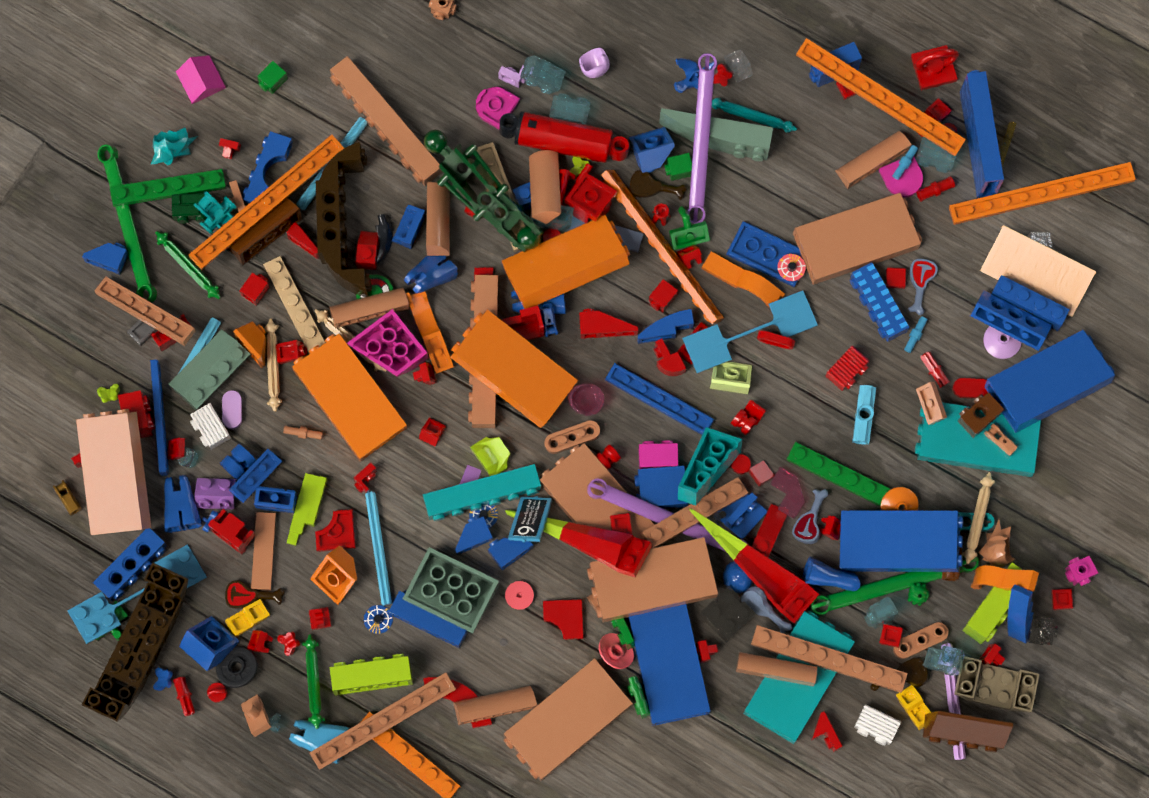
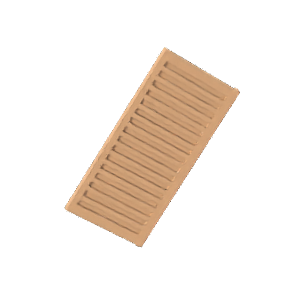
[980,225,1096,317]

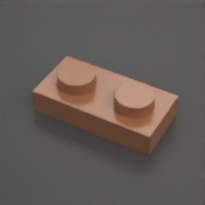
[916,382,947,425]

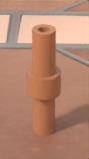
[283,426,323,440]

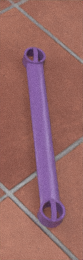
[687,53,717,224]
[587,478,749,552]

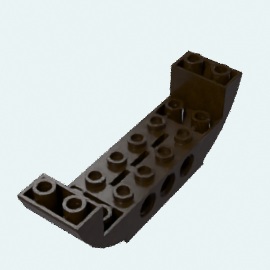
[315,142,372,297]
[82,563,188,722]

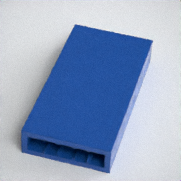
[960,70,1004,199]
[984,330,1115,433]
[840,511,963,572]
[628,604,710,726]

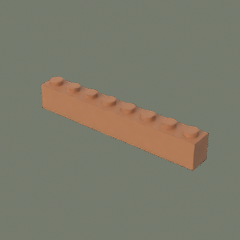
[330,56,442,186]
[468,275,498,428]

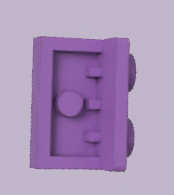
[194,478,236,509]

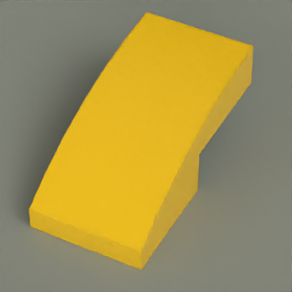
[225,599,270,637]
[896,685,931,730]

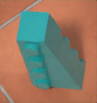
[678,427,742,506]

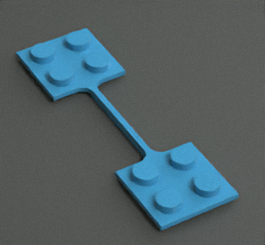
[682,291,818,373]
[67,544,207,644]

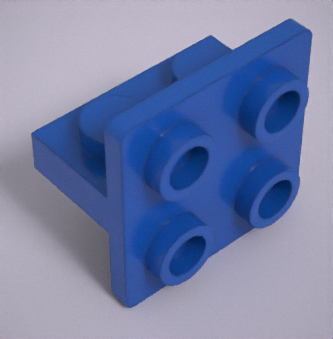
[714,493,767,539]

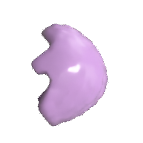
[579,48,610,78]

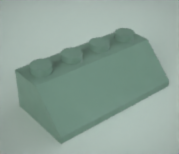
[168,329,250,410]

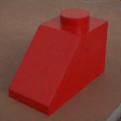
[356,231,379,270]

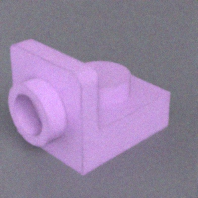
[498,65,529,88]

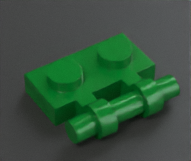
[627,676,650,719]

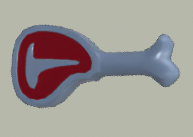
[792,489,829,544]

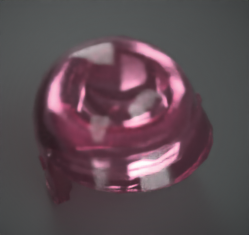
[568,383,604,416]

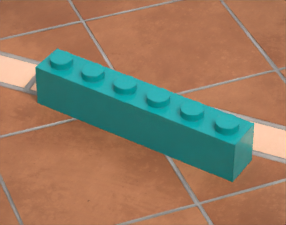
[423,464,541,521]

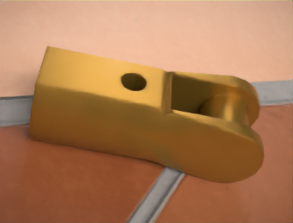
[53,480,82,515]

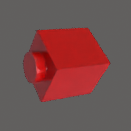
[239,273,270,306]
[649,279,678,312]

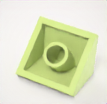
[710,361,752,394]

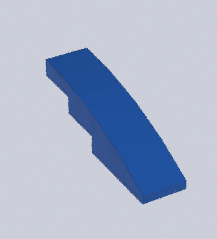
[1007,584,1034,643]

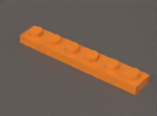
[360,711,461,798]

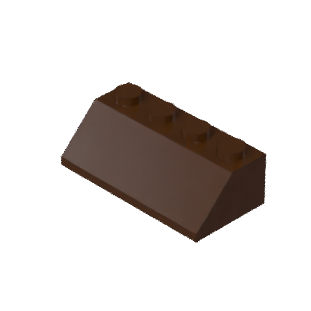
[228,198,302,265]
[923,711,1013,753]

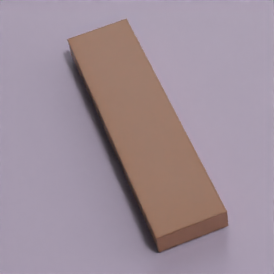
[251,512,276,591]

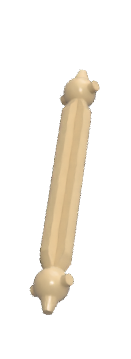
[315,309,387,372]
[264,319,282,412]
[962,472,995,564]

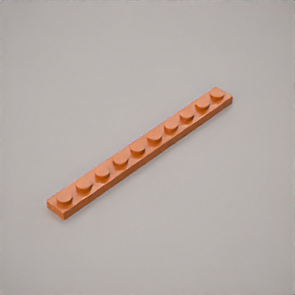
[796,38,966,156]
[189,134,344,270]
[949,162,1136,225]
[601,170,724,324]

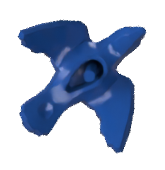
[674,58,714,93]

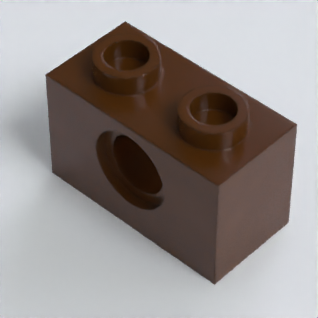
[958,392,1004,438]

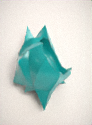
[151,127,198,165]

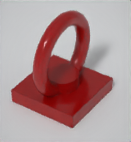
[911,45,959,90]

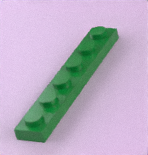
[110,169,226,207]
[786,442,890,507]

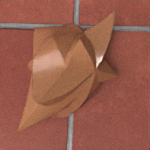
[978,520,1015,568]

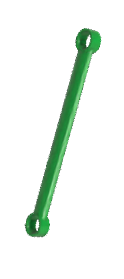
[97,144,157,303]
[811,555,979,616]

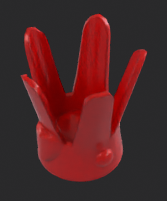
[652,203,671,226]

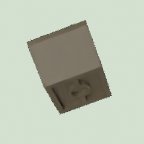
[954,656,1039,713]

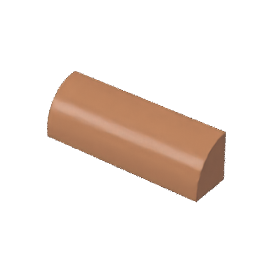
[835,131,912,189]
[529,150,561,224]
[426,182,450,256]
[329,287,409,329]
[736,652,817,686]
[453,686,537,725]

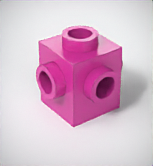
[1065,556,1098,586]

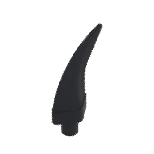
[375,214,393,263]

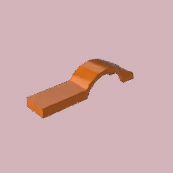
[701,251,785,307]
[406,291,454,374]
[971,565,1039,592]

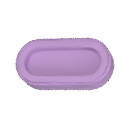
[222,391,242,429]

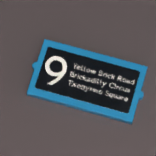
[508,496,552,542]

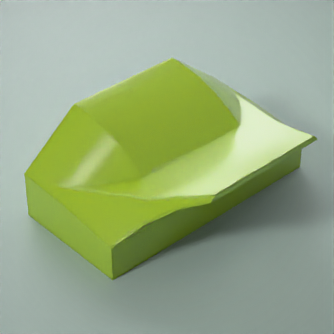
[470,437,511,476]

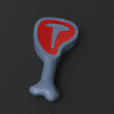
[908,259,938,316]

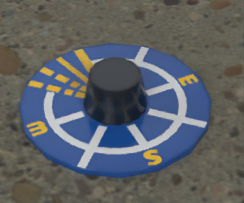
[469,504,498,528]
[364,605,393,634]

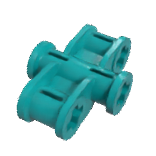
[194,191,238,235]

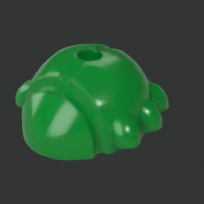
[907,582,930,606]

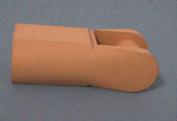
[984,424,1018,456]

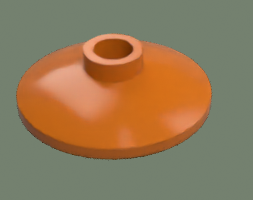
[881,487,919,511]

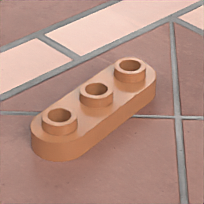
[545,421,600,454]
[893,622,948,659]

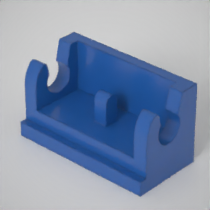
[392,205,426,249]

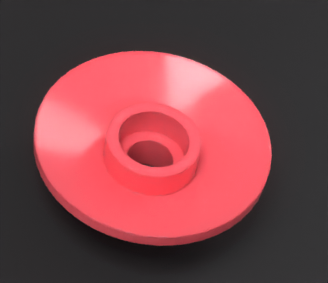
[599,633,634,669]

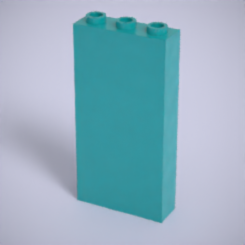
[915,402,1041,477]
[743,611,854,744]

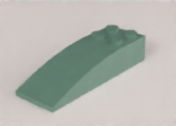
[659,108,773,161]

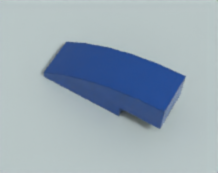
[637,309,694,344]

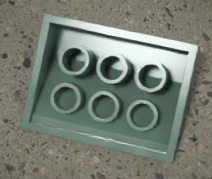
[403,547,499,634]

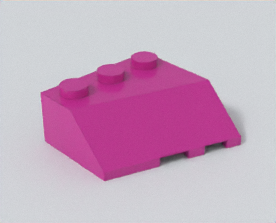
[347,309,428,377]

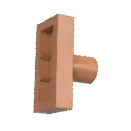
[221,180,246,212]
[241,695,272,737]

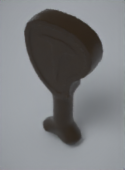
[629,170,687,200]
[870,658,928,691]

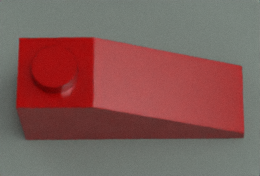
[579,309,638,339]
[752,504,789,557]

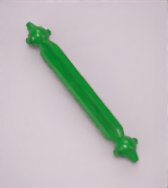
[155,231,221,299]
[302,634,325,729]

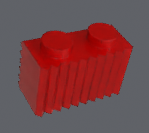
[825,345,869,391]

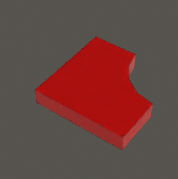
[315,509,356,552]
[543,600,583,640]

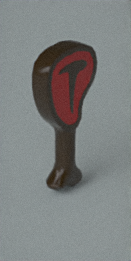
[225,581,285,609]

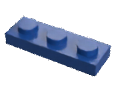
[229,449,282,503]

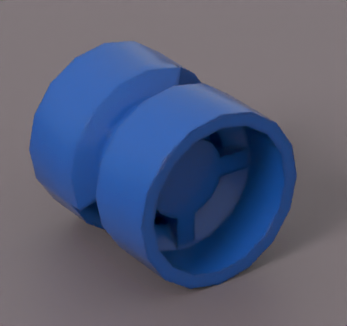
[220,443,256,480]

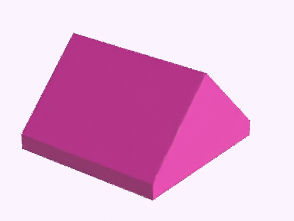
[176,56,226,104]

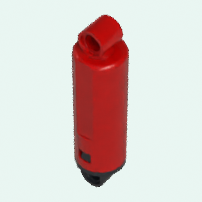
[499,111,629,163]

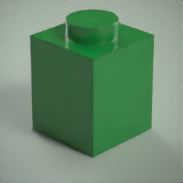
[257,61,288,94]
[664,153,692,181]

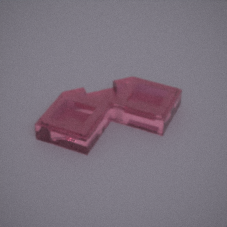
[770,467,805,519]

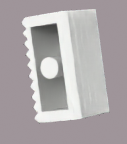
[190,403,231,450]
[854,704,901,746]

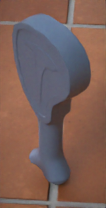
[741,586,792,633]

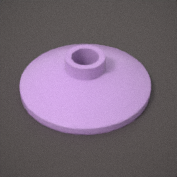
[983,326,1022,359]

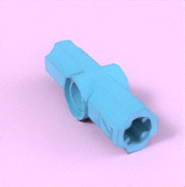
[852,385,876,445]

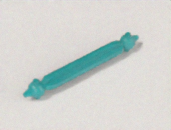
[712,98,797,133]

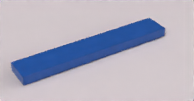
[150,359,169,476]
[605,363,714,435]

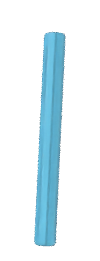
[296,117,368,210]
[365,492,392,605]

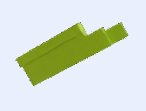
[287,473,327,546]

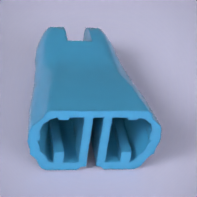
[289,720,350,764]

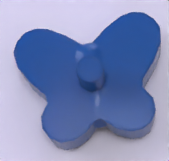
[202,510,218,533]
[153,668,173,691]

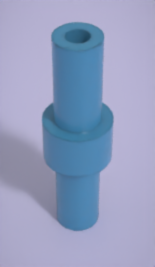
[892,145,918,180]
[904,316,928,353]

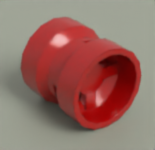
[731,409,757,435]
[595,444,621,470]

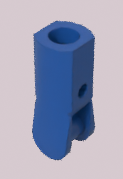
[540,303,558,337]

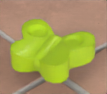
[569,157,589,178]
[97,384,120,403]

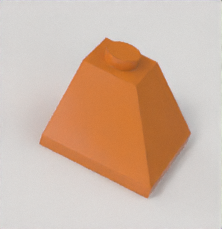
[233,321,266,368]
[310,546,357,605]

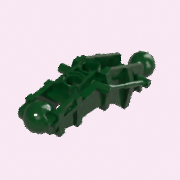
[424,129,543,252]

